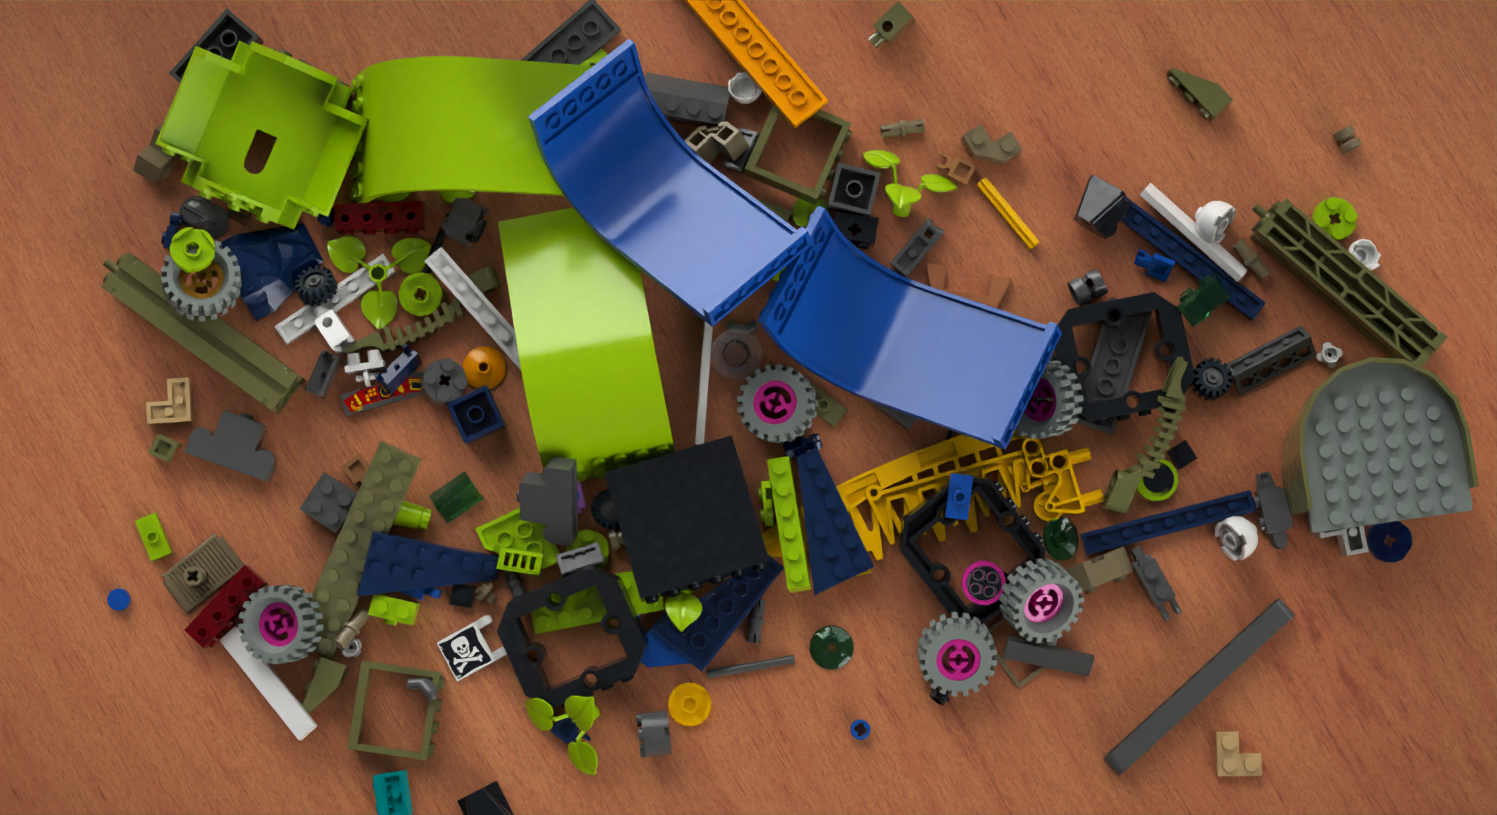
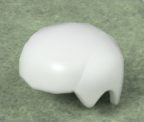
[728,72,762,104]
[1348,239,1381,270]

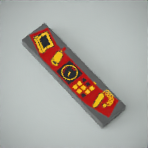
[340,371,424,416]

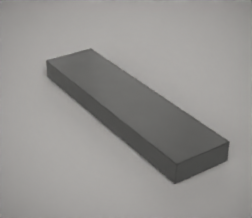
[1003,636,1094,677]

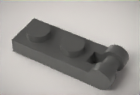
[890,218,945,277]

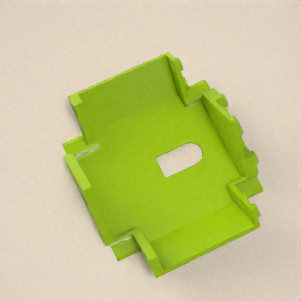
[155,41,368,230]

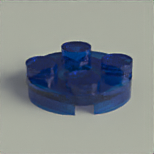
[1367,521,1412,563]

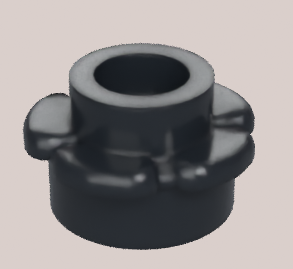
[929,687,950,706]

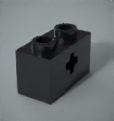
[834,211,879,249]

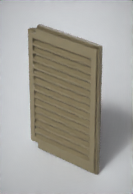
[162,534,244,614]

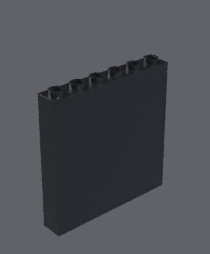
[604,435,770,604]

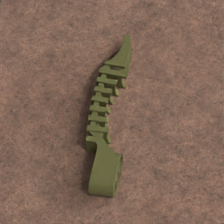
[345,266,501,354]
[1102,356,1188,514]

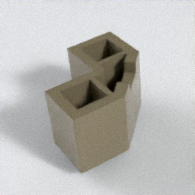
[684,121,749,164]
[133,122,179,184]
[961,125,1023,165]
[1066,546,1133,594]

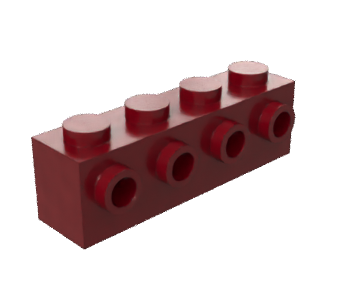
[334,201,425,236]
[184,565,267,648]

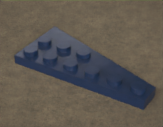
[797,447,874,595]

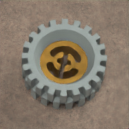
[161,240,241,321]

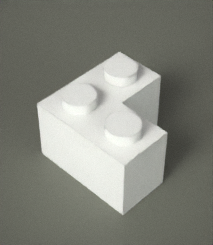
[1314,526,1369,557]

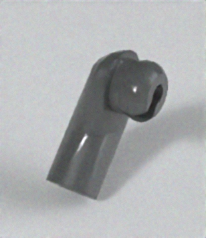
[726,319,759,338]
[407,678,438,701]

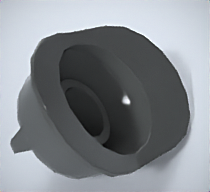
[179,196,229,239]

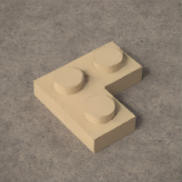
[146,377,193,425]
[1215,731,1262,776]

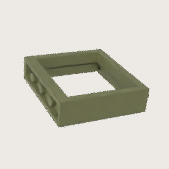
[744,105,852,205]
[348,660,445,761]

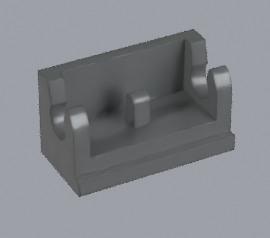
[305,350,342,399]

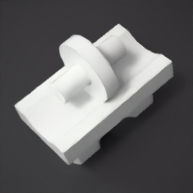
[344,349,387,387]

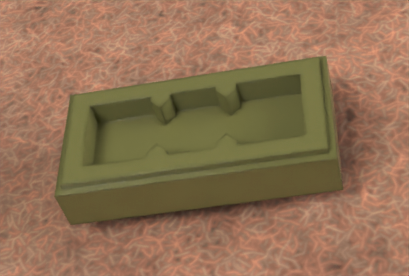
[811,384,847,427]

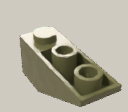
[1166,68,1233,121]
[300,656,349,715]

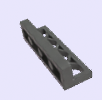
[1226,326,1317,395]

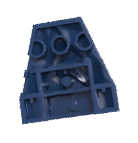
[221,223,324,321]

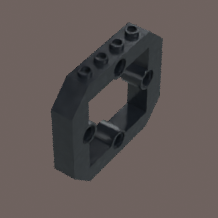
[1052,292,1195,425]
[898,476,1045,624]
[497,565,649,708]

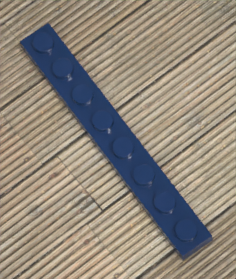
[1120,198,1266,321]
[1080,490,1256,555]

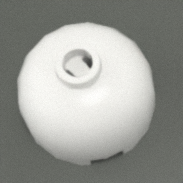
[1195,201,1236,245]
[1215,516,1258,561]

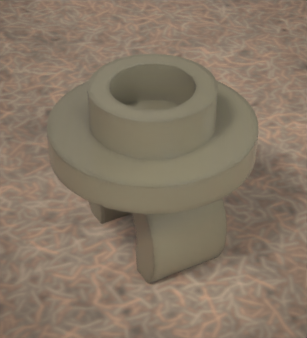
[475,582,498,605]

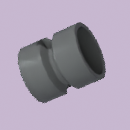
[1067,268,1108,307]

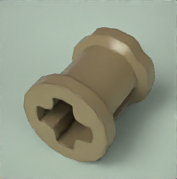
[183,566,207,586]

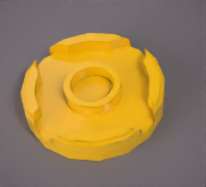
[668,682,712,727]

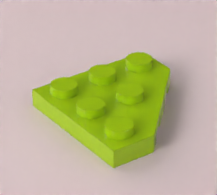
[475,508,560,570]

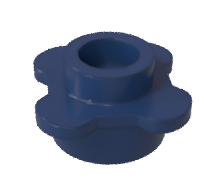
[317,207,335,228]

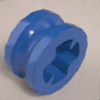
[850,720,870,740]

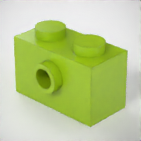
[368,594,420,626]

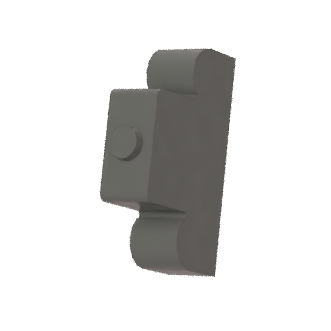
[184,411,277,483]
[517,457,578,547]

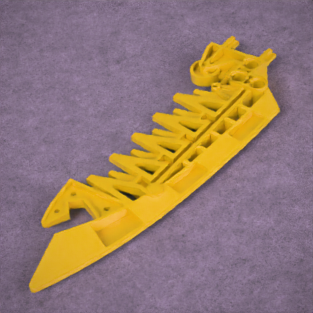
[762,429,1104,577]

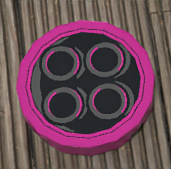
[961,561,1006,605]

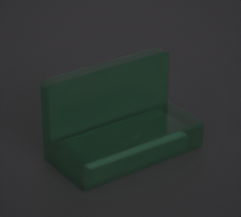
[429,472,484,523]

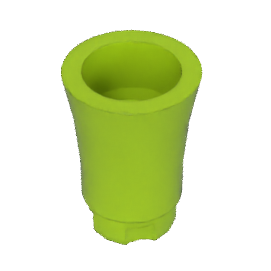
[393,500,432,531]

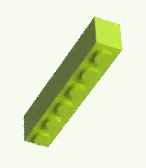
[767,456,812,593]

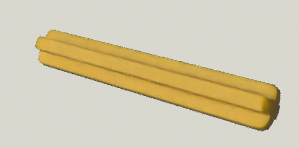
[977,177,1039,249]

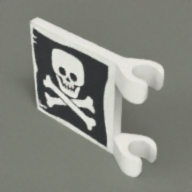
[437,615,507,682]

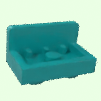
[373,770,413,815]

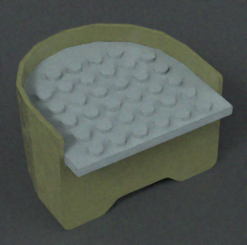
[1281,357,1479,533]

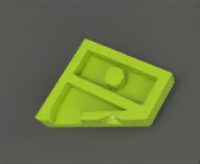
[758,481,775,527]

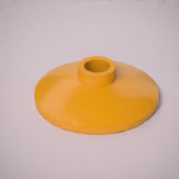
[463,346,506,389]

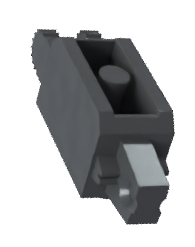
[1253,472,1293,549]
[1130,546,1182,622]

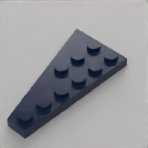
[357,531,500,596]
[650,555,784,672]

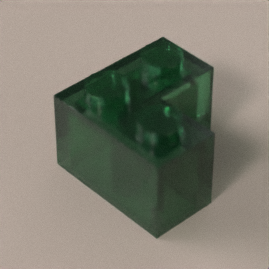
[1177,274,1231,328]

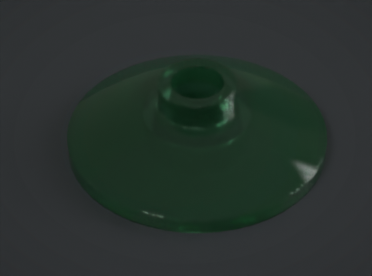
[1043,517,1078,561]
[810,626,854,670]

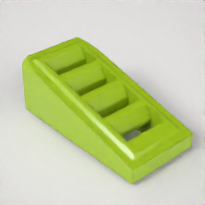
[496,547,544,577]

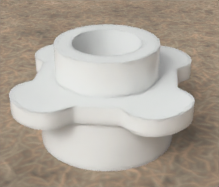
[1316,342,1343,368]

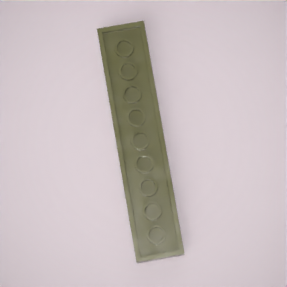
[310,441,422,659]

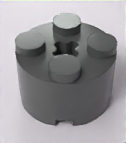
[441,197,489,248]
[420,358,467,406]
[636,711,672,758]

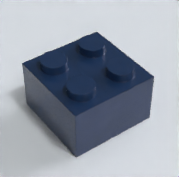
[447,385,507,445]

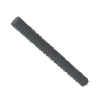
[707,655,795,679]

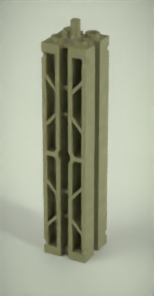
[1250,198,1448,367]
[102,252,305,414]

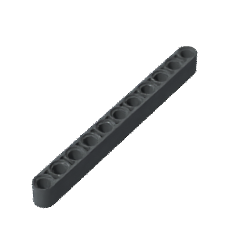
[1103,598,1295,776]

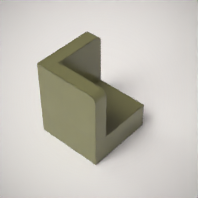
[149,434,183,463]

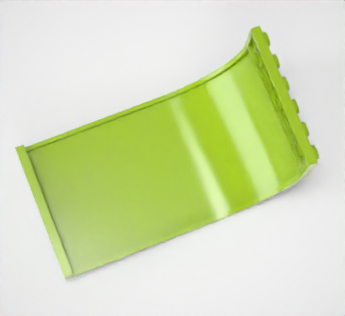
[350,56,593,203]
[498,207,676,482]

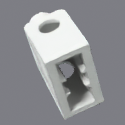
[313,304,356,356]

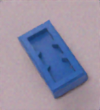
[945,473,973,520]

